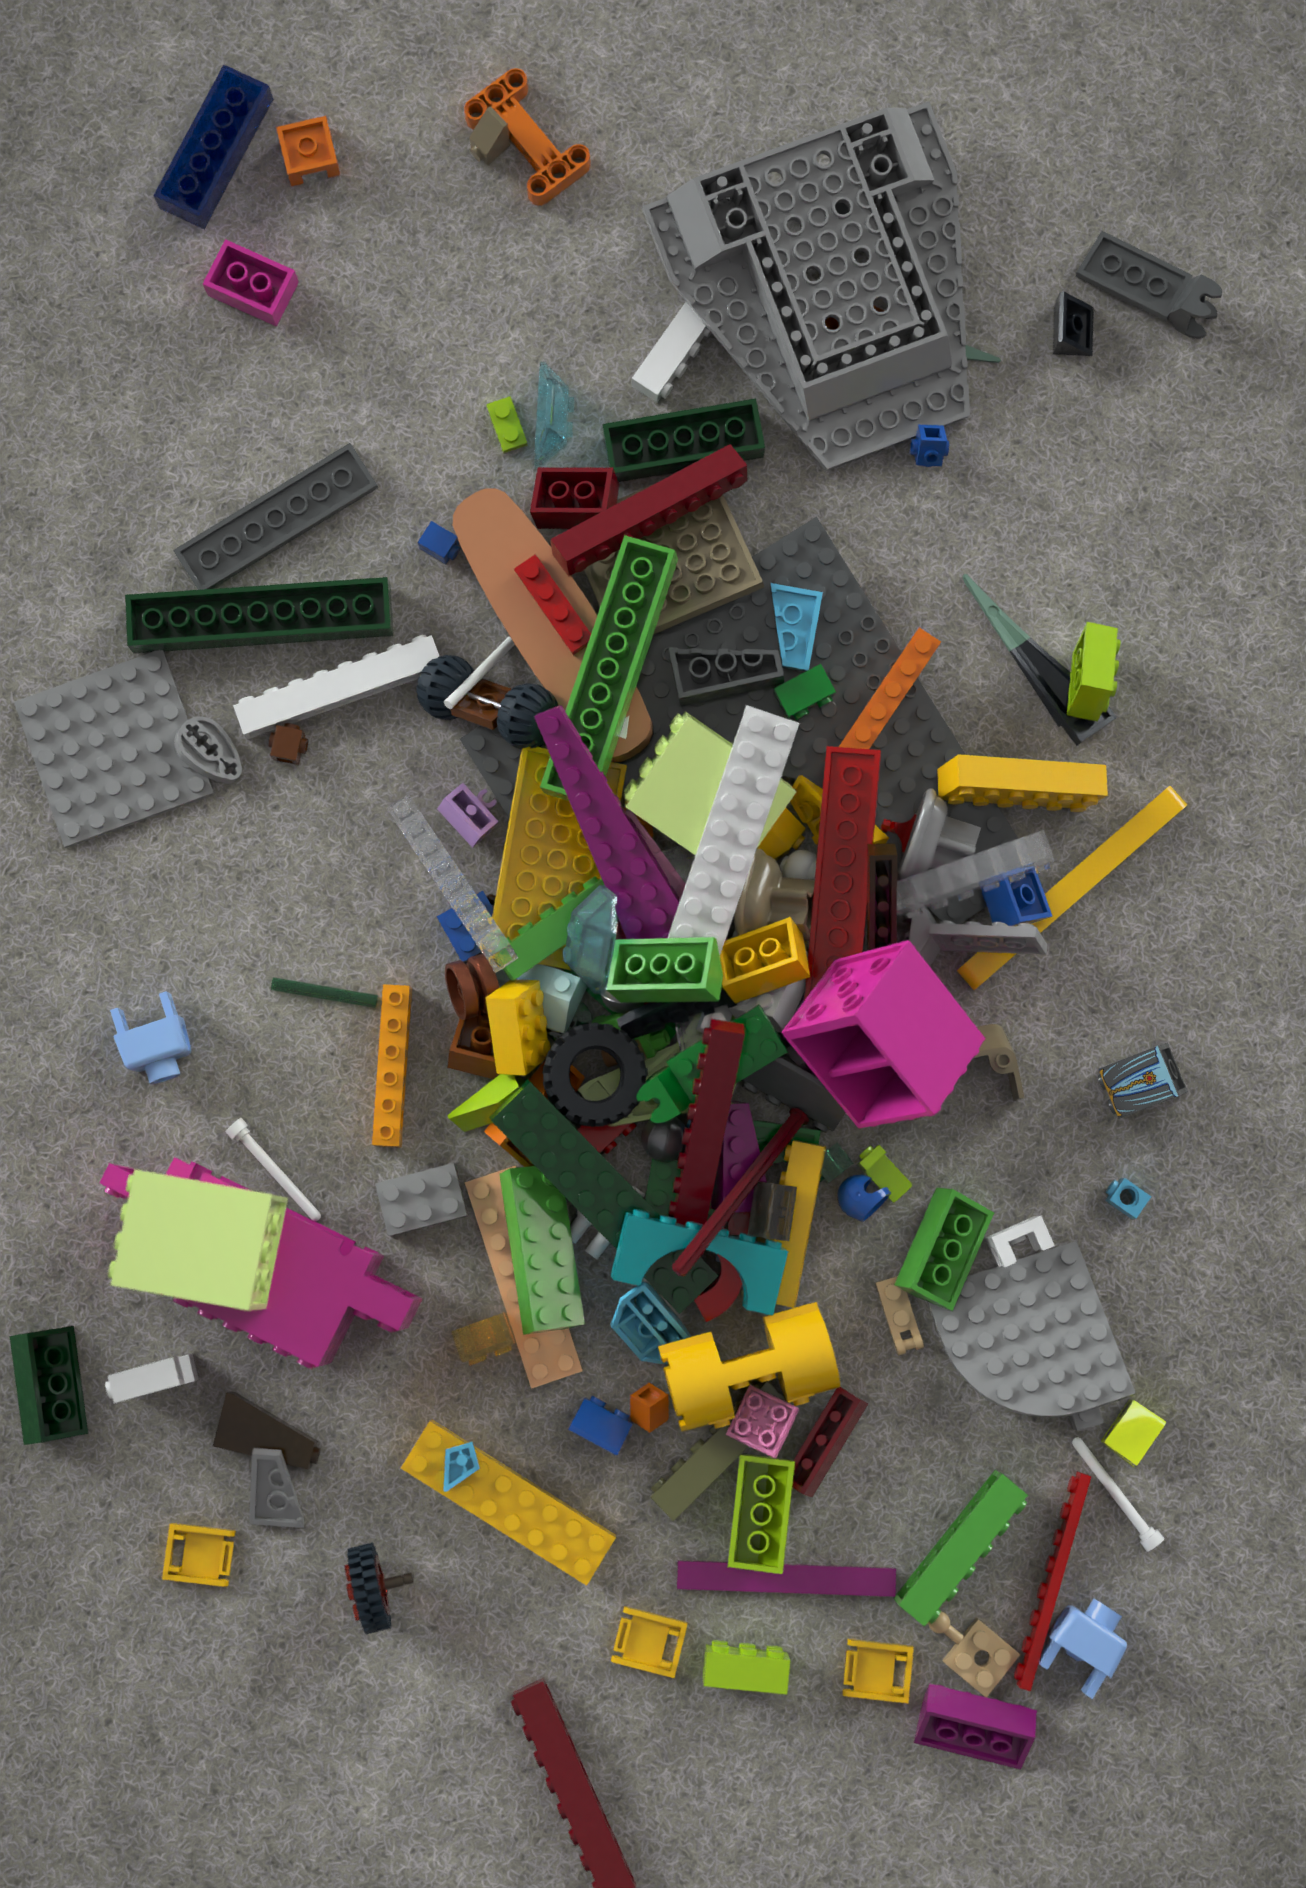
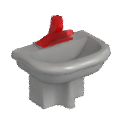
[881,788,981,882]

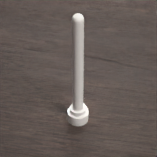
[225,1118,321,1221]
[1072,1437,1164,1552]

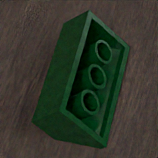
[10,1326,88,1445]

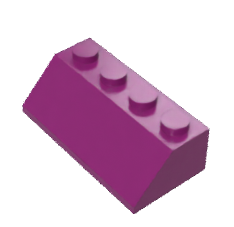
[914,1683,1037,1770]

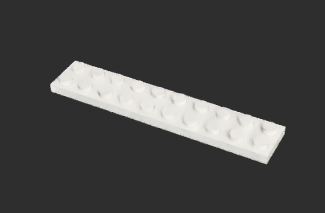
[668,705,799,956]

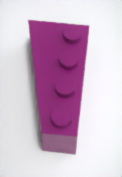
[711,1100,773,1212]

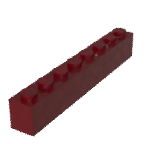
[550,444,748,577]
[668,1019,745,1226]
[511,1677,636,1888]

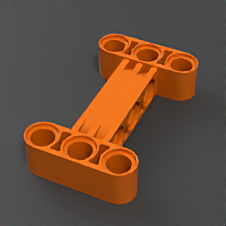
[464,68,590,206]

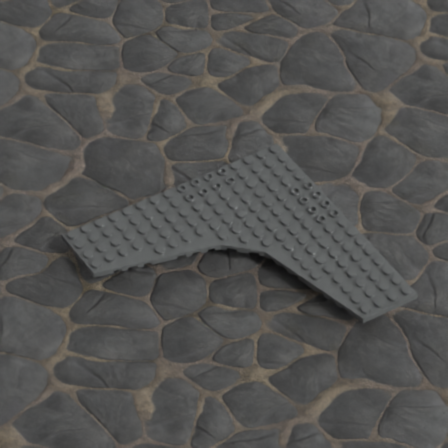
[460,516,1040,924]

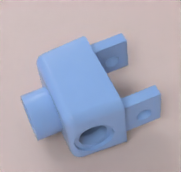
[110,991,191,1084]
[1039,1599,1127,1699]

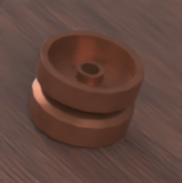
[445,954,499,1020]

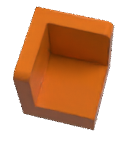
[630,1383,669,1433]

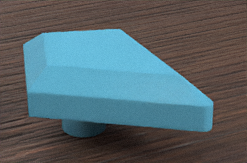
[444,1441,480,1492]

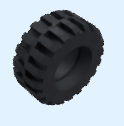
[542,1023,648,1127]

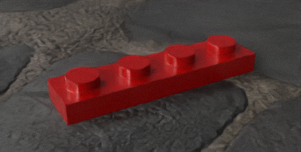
[514,554,591,655]

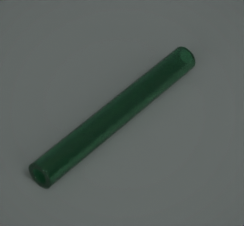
[271,977,378,1008]

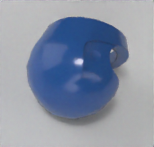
[837,1174,891,1222]

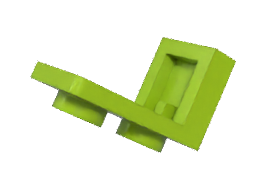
[857,1145,912,1203]

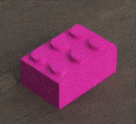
[203,239,299,327]

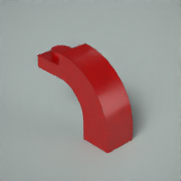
[694,1227,742,1322]

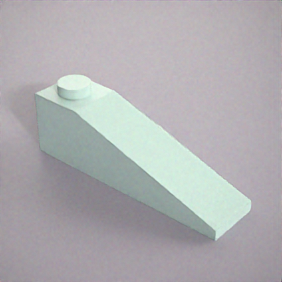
[488,956,587,1034]

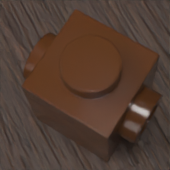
[269,723,308,765]

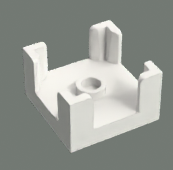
[985,1216,1055,1268]

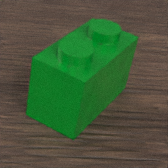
[773,664,836,721]

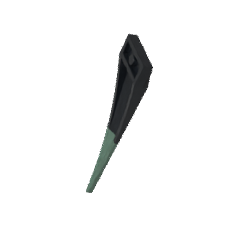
[963,574,1117,746]

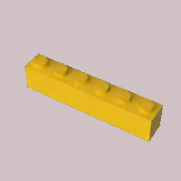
[769,1140,826,1308]

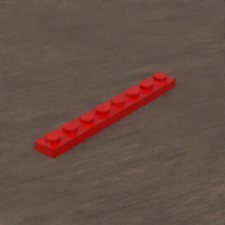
[1014,1471,1092,1692]

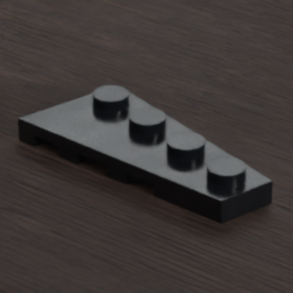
[617,986,737,1039]

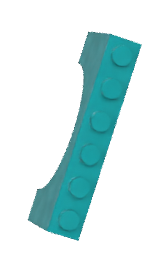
[611,1209,788,1316]

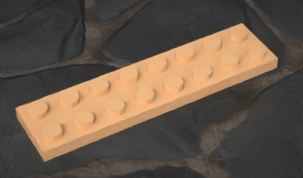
[465,1166,583,1389]

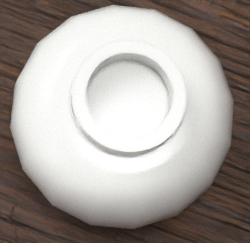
[780,850,817,880]

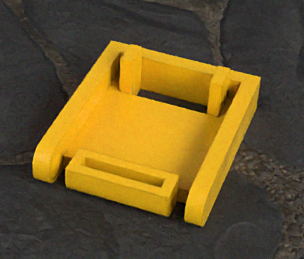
[162,1523,236,1587]
[611,1606,688,1678]
[842,1638,914,1703]

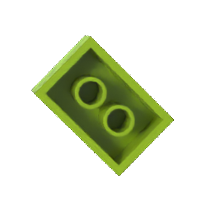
[1067,622,1121,722]
[703,1640,790,1695]

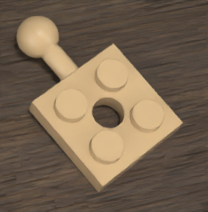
[928,1611,1020,1698]

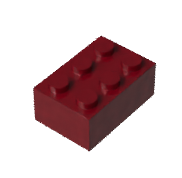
[530,467,620,529]

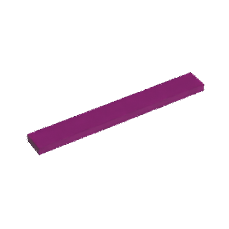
[677,1560,896,1597]

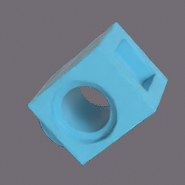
[1105,1178,1151,1219]

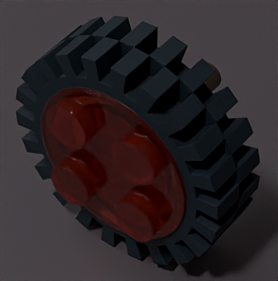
[345,1542,414,1634]

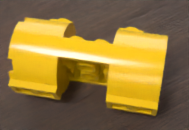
[658,1302,840,1432]

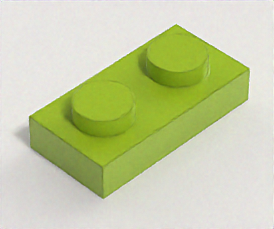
[486,396,528,454]

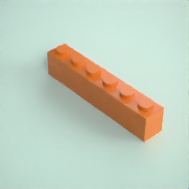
[839,627,941,749]

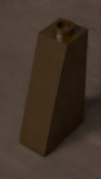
[213,1391,321,1470]

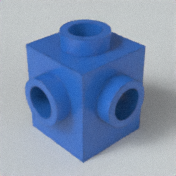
[910,424,949,467]

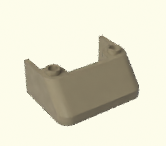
[914,1024,1025,1120]

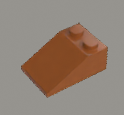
[447,1009,500,1079]

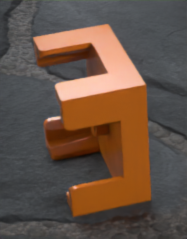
[276,116,341,187]

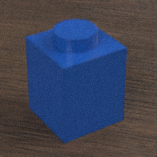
[418,521,461,565]

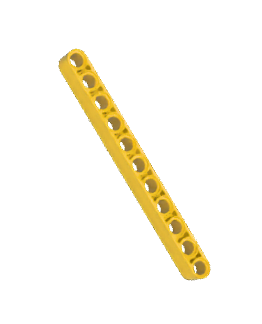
[957,786,1187,990]

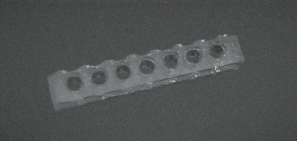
[386,794,518,973]

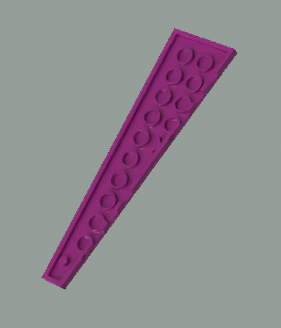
[534,705,680,939]

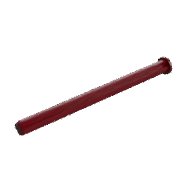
[672,1108,809,1277]

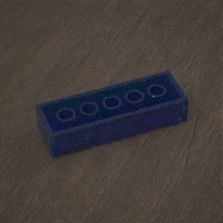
[153,64,274,230]

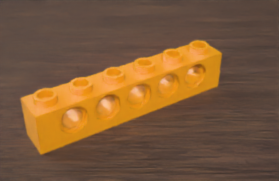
[372,984,412,1148]

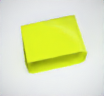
[1101,1399,1166,1468]

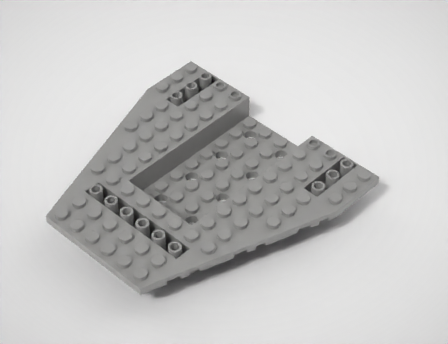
[642,101,970,471]

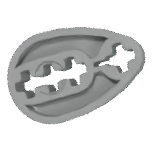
[175,717,242,784]

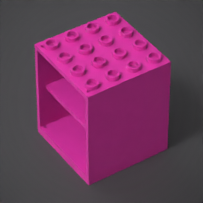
[781,940,985,1129]

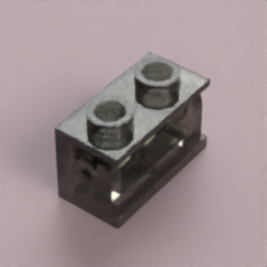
[748,1181,797,1241]

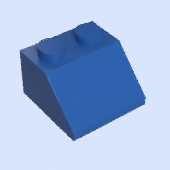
[979,867,1052,926]
[568,1395,633,1456]

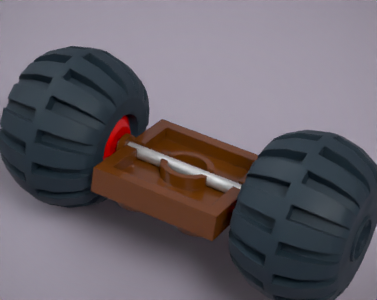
[417,655,559,749]

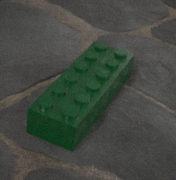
[603,398,765,482]

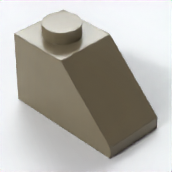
[469,106,510,165]

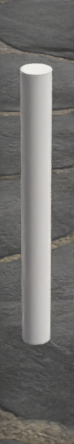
[444,637,515,709]

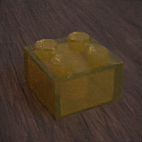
[451,1312,516,1365]

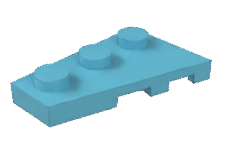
[770,583,823,671]

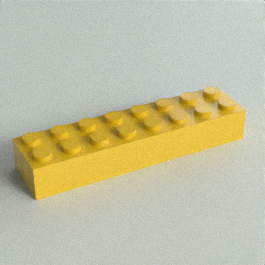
[401,1419,616,1586]

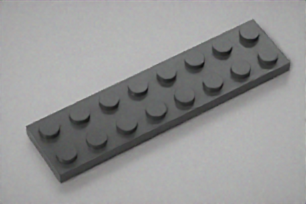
[173,443,378,590]

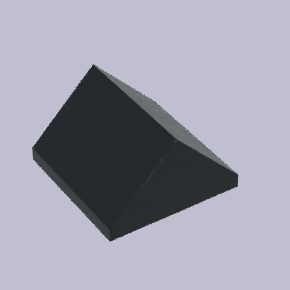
[1053,291,1094,356]

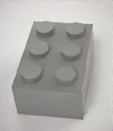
[375,1163,469,1237]

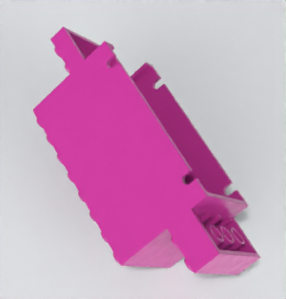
[99,1157,423,1369]

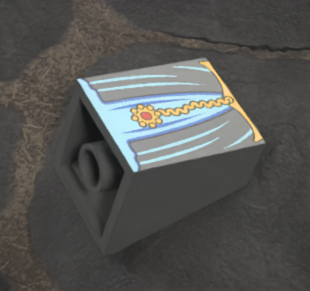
[1098,1042,1188,1119]

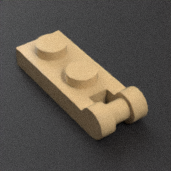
[875,1276,924,1356]

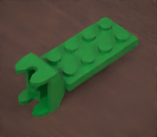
[637,1004,788,1123]

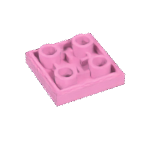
[726,1385,800,1459]

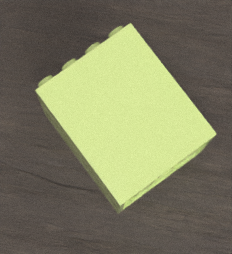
[623,711,796,855]
[108,1170,288,1310]

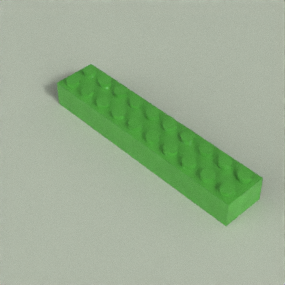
[540,535,678,801]

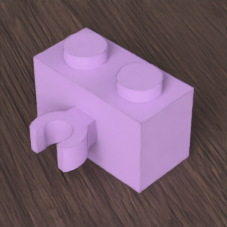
[437,783,499,848]

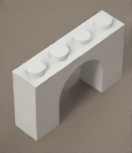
[106,1354,199,1403]

